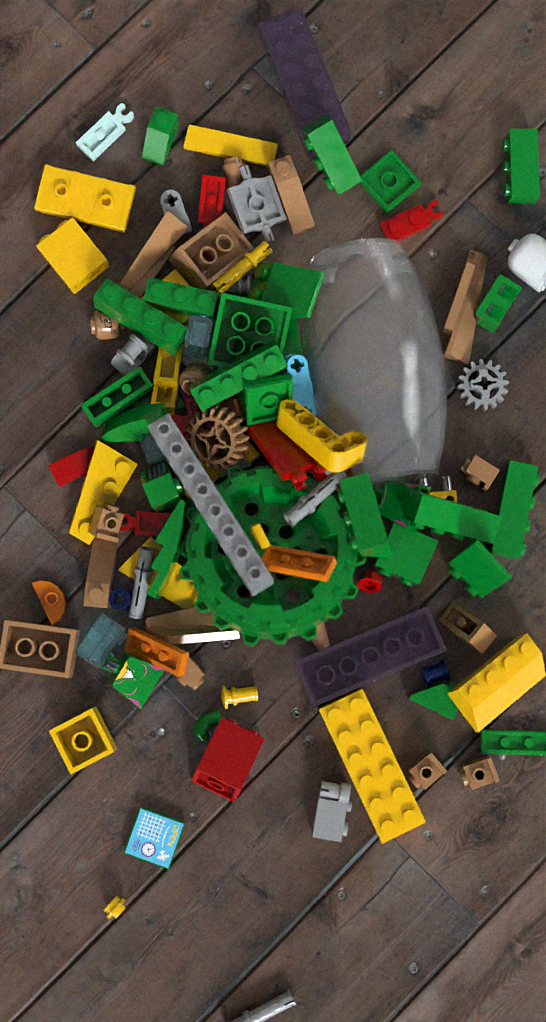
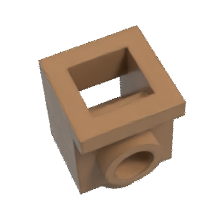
[460,455,500,492]
[88,504,124,543]
[175,655,206,690]
[407,750,447,790]
[459,755,500,790]

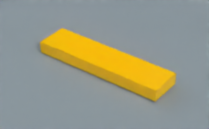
[184,125,278,167]

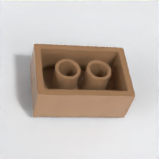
[0,620,81,678]

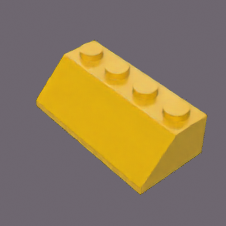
[447,633,546,733]

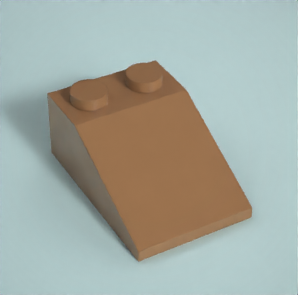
[168,212,254,290]

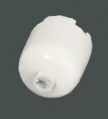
[508,234,546,293]

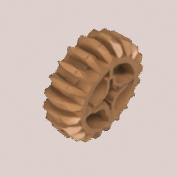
[186,405,249,470]

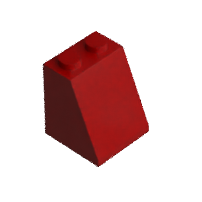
[191,718,265,802]

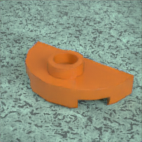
[32,581,66,626]

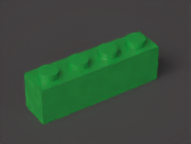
[93,278,187,356]
[190,340,288,411]
[488,460,540,560]
[403,490,502,545]

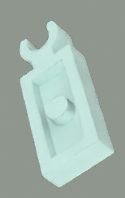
[76,103,134,161]

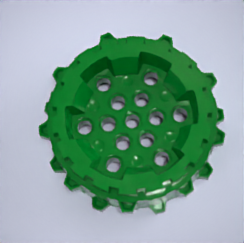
[179,465,366,647]

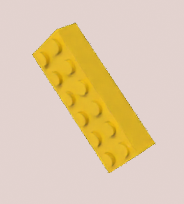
[318,687,426,844]

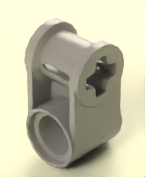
[161,190,192,235]

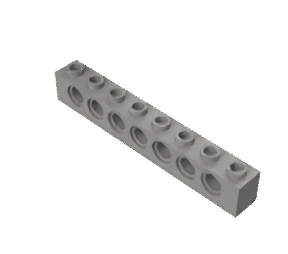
[147,413,274,596]

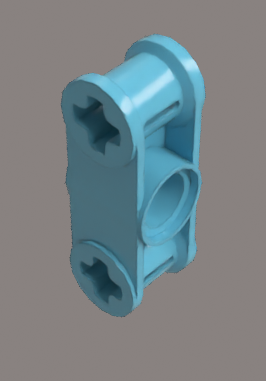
[282,354,316,416]

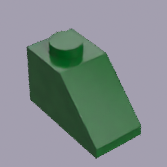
[142,106,180,166]
[407,681,458,720]

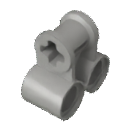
[111,333,157,376]

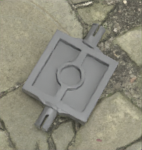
[227,165,286,243]

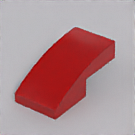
[48,446,94,487]

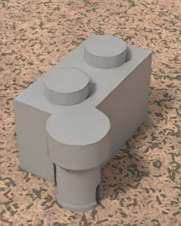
[312,781,353,842]

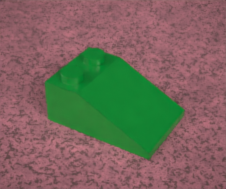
[248,262,325,318]
[447,540,512,598]

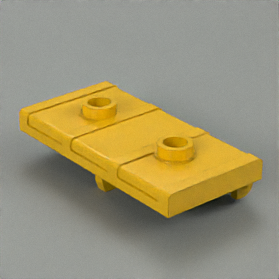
[34,164,136,232]

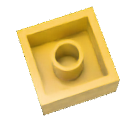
[49,706,118,774]

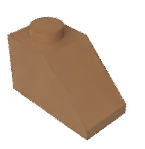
[439,602,497,654]

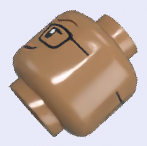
[90,309,124,340]
[179,361,212,396]

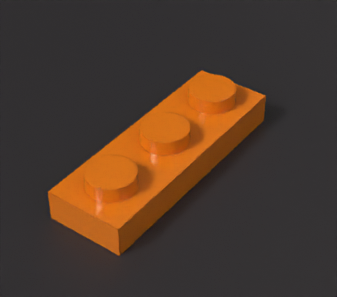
[261,545,337,582]
[124,627,189,677]

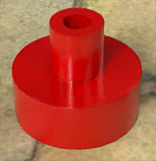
[358,568,382,593]

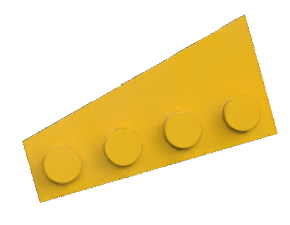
[68,440,138,545]
[118,537,199,609]

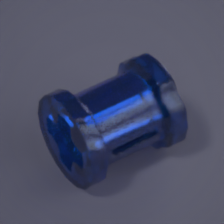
[109,589,132,610]
[420,660,451,687]

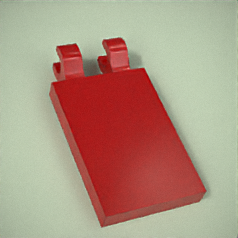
[248,420,328,490]

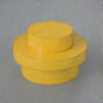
[103,896,126,919]

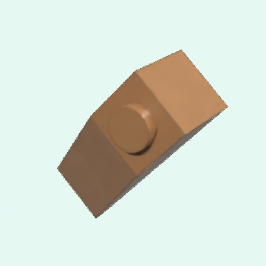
[268,155,315,235]
[83,537,118,608]

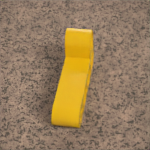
[277,399,367,472]

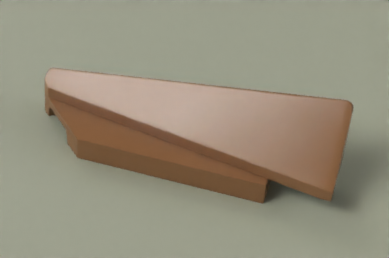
[119,211,188,298]
[442,250,487,365]
[145,595,250,645]

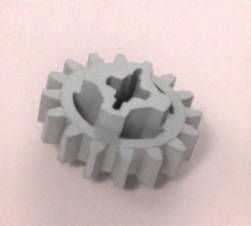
[457,359,509,411]

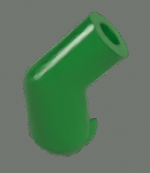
[194,709,222,742]

